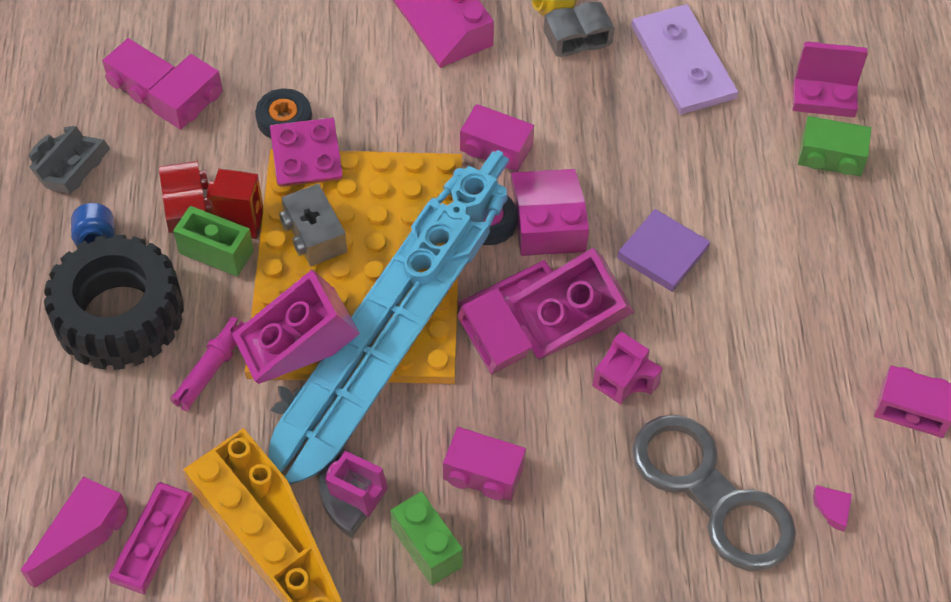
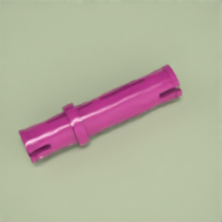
[170,317,245,411]

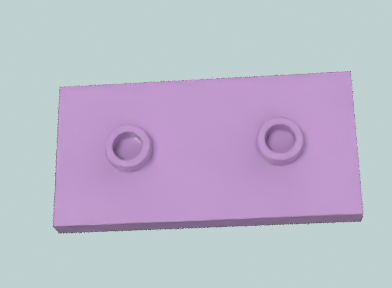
[631,4,738,115]

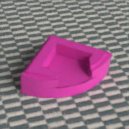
[813,485,852,532]

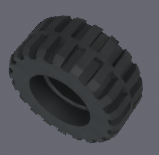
[44,234,184,370]

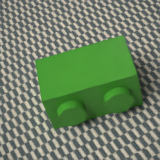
[798,116,872,176]
[173,206,254,277]
[390,491,463,586]

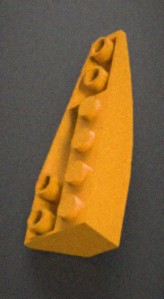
[183,428,342,602]

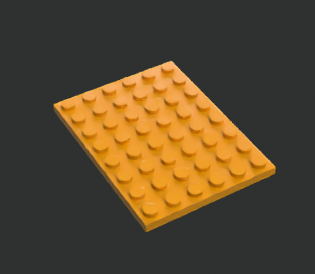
[245,149,462,384]

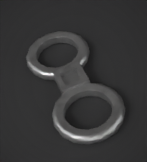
[632,415,796,571]

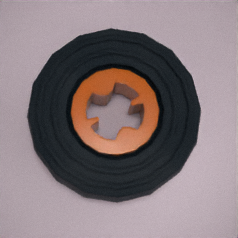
[255,88,312,138]

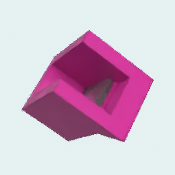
[325,451,388,517]

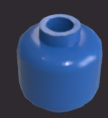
[71,203,115,246]

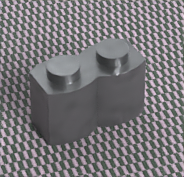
[543,2,615,57]

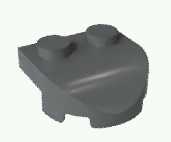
[29,126,110,194]

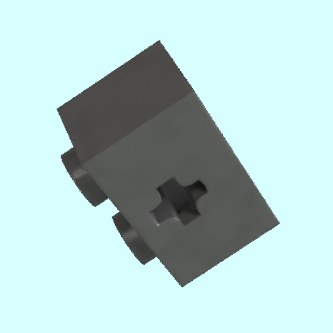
[279,183,347,267]

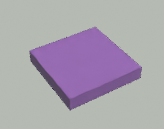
[617,209,710,292]

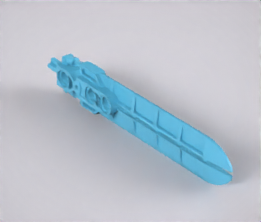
[269,150,509,484]

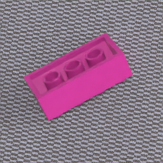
[393,0,494,68]

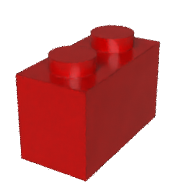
[207,168,264,239]

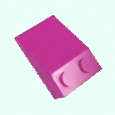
[511,169,589,256]
[509,247,634,360]
[232,270,360,384]

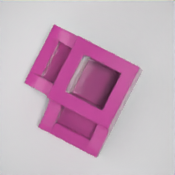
[592,331,663,405]

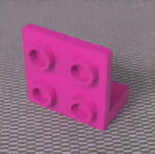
[792,42,868,118]
[270,117,342,187]

